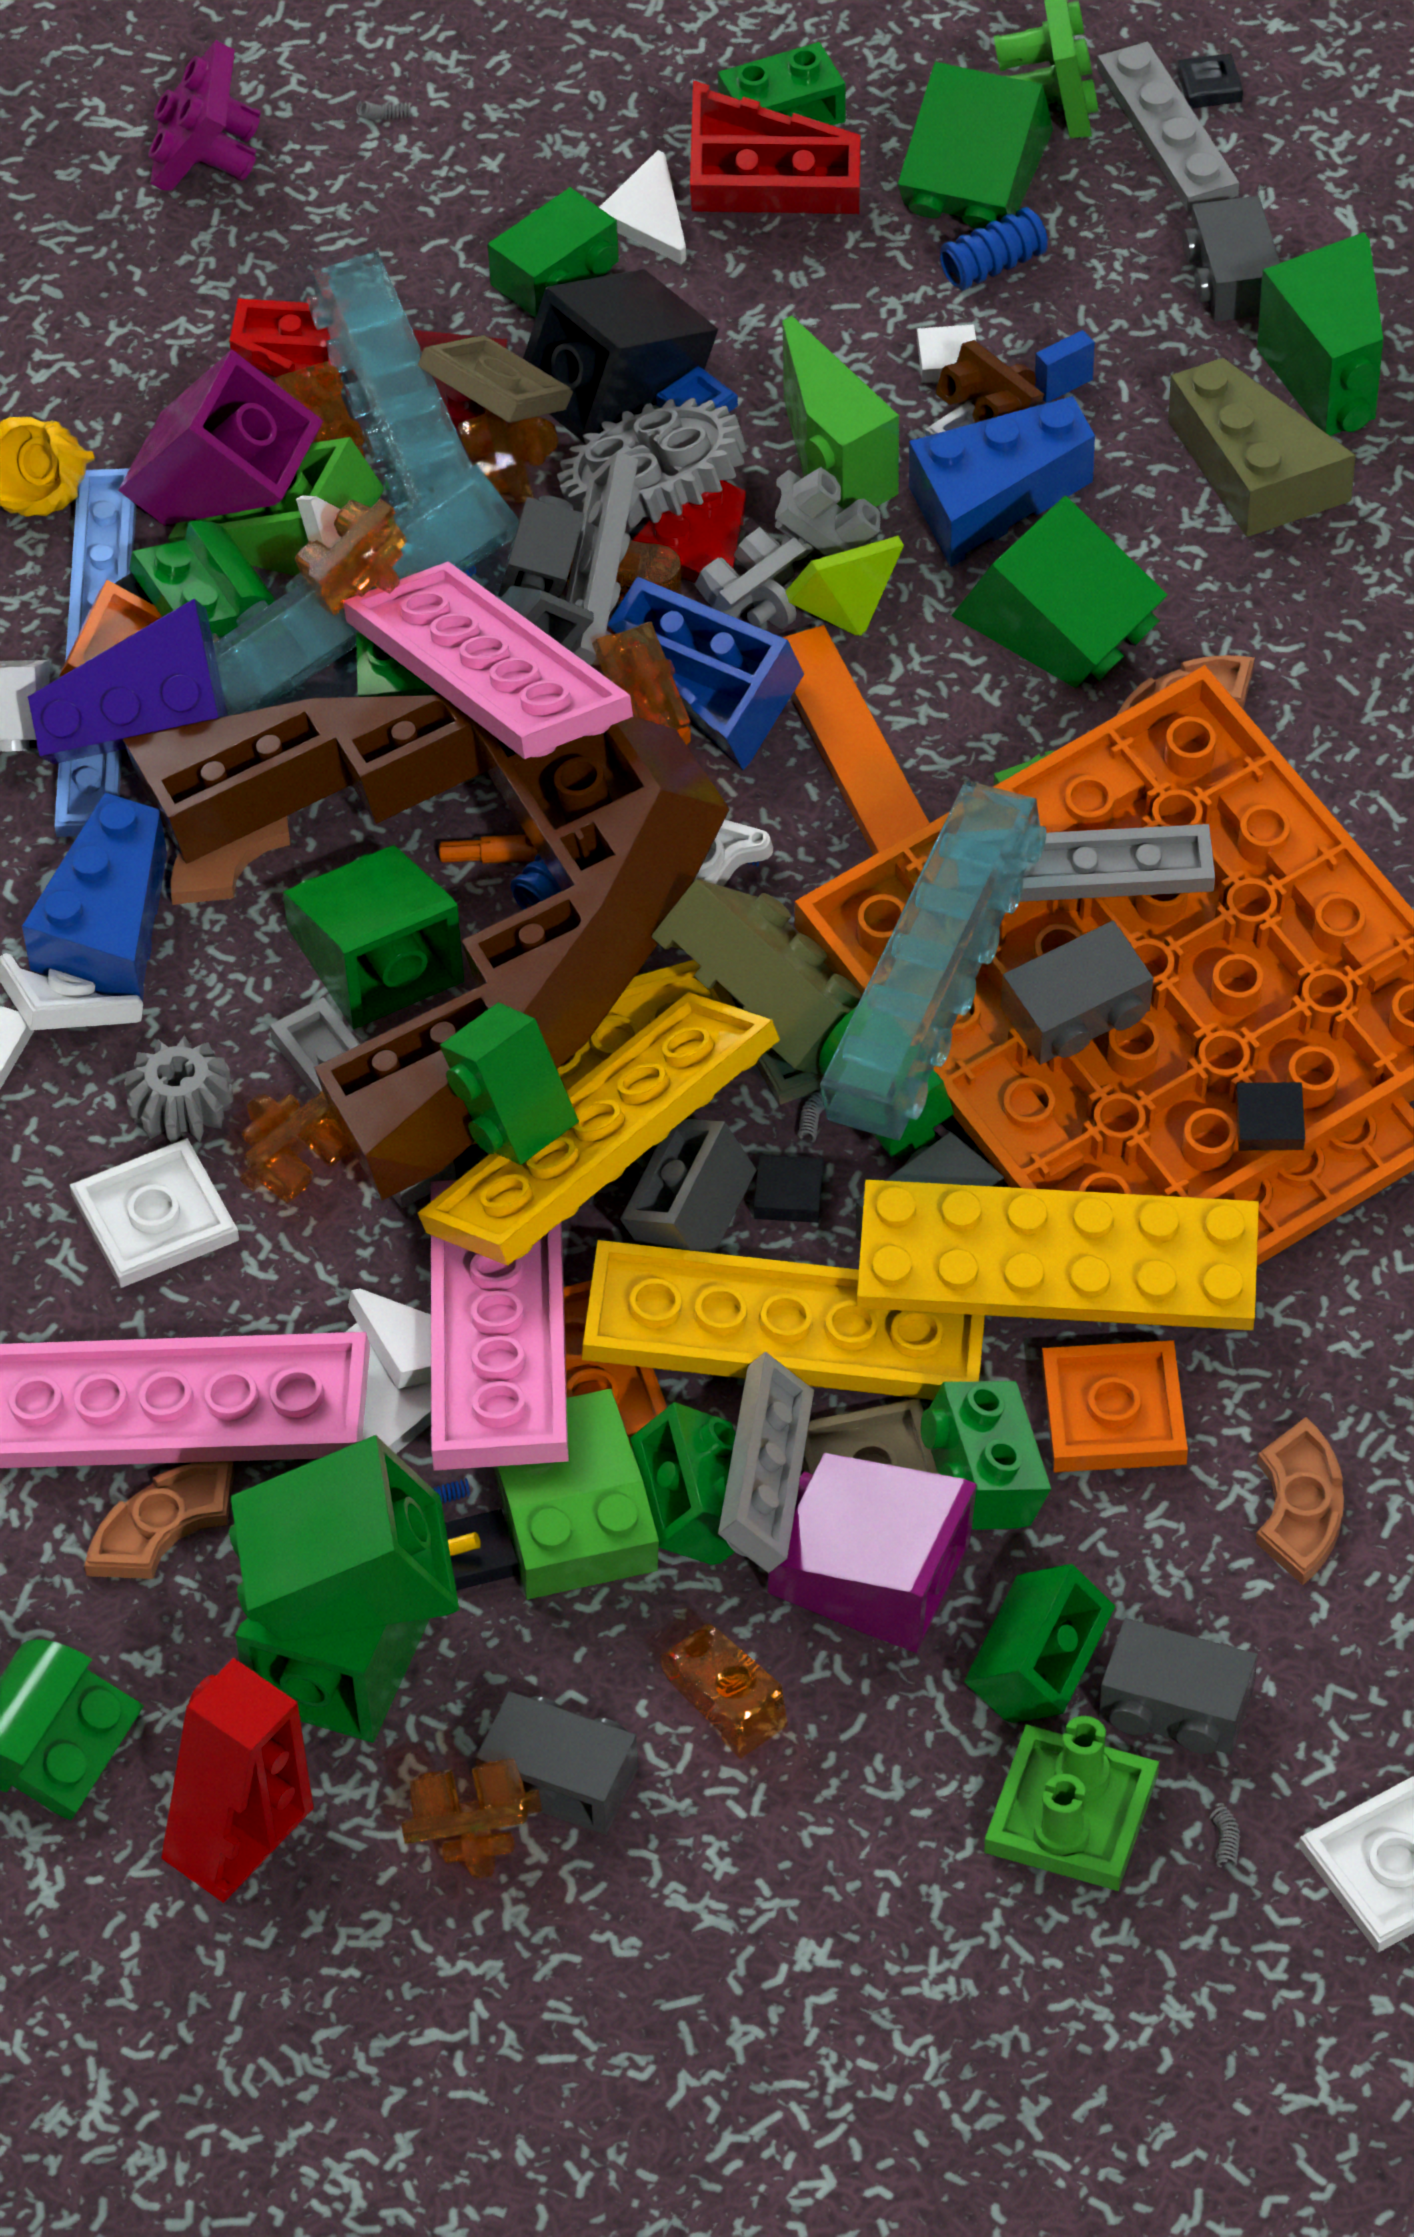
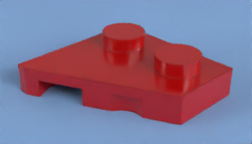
[229,298,352,403]
[632,480,746,583]

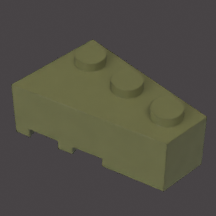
[1168,358,1356,537]
[651,879,863,1077]

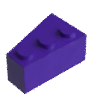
[28,598,228,764]

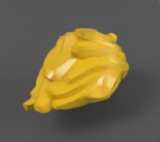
[0,417,95,517]

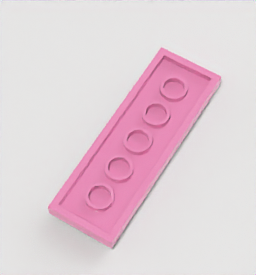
[343,561,633,759]
[431,1180,569,1471]
[0,1332,370,1468]

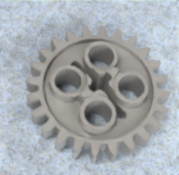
[557,398,747,527]

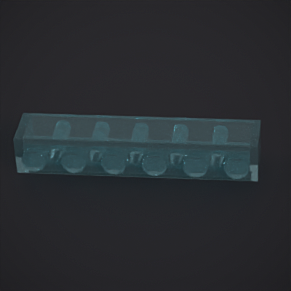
[307,250,497,568]
[212,464,519,716]
[820,780,1046,1141]

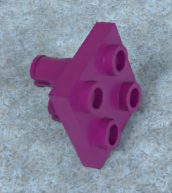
[149,40,261,191]

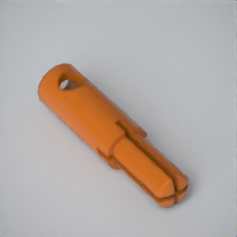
[439,834,538,864]

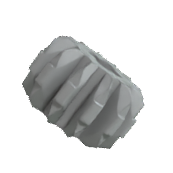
[124,1035,234,1144]

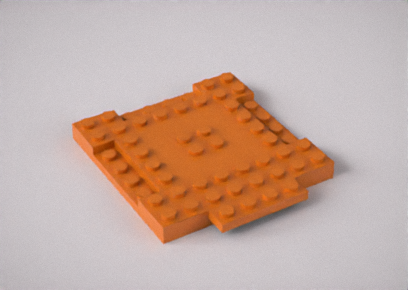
[794,665,1414,1266]

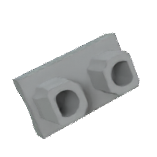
[775,467,880,561]
[695,527,806,629]

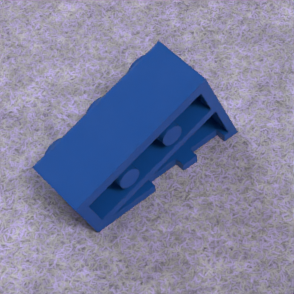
[909,396,1095,568]
[607,576,804,770]
[22,793,167,1001]

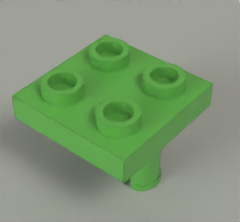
[994,0,1099,138]
[984,1716,1159,1891]

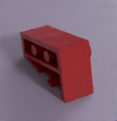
[690,80,861,214]
[161,1658,314,1903]

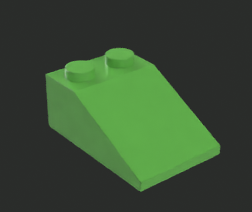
[782,315,899,510]
[168,437,385,576]
[493,1389,659,1600]

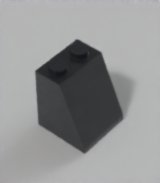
[523,269,719,445]

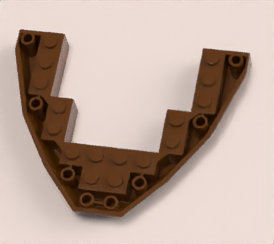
[123,695,729,1201]

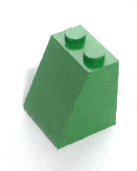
[898,61,1053,229]
[1257,232,1383,436]
[951,495,1168,688]
[283,845,465,1030]
[229,1435,460,1641]
[235,1618,430,1743]

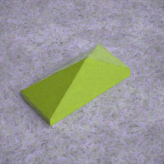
[785,536,904,636]

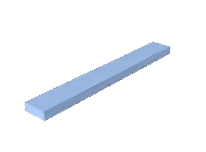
[54,468,137,837]

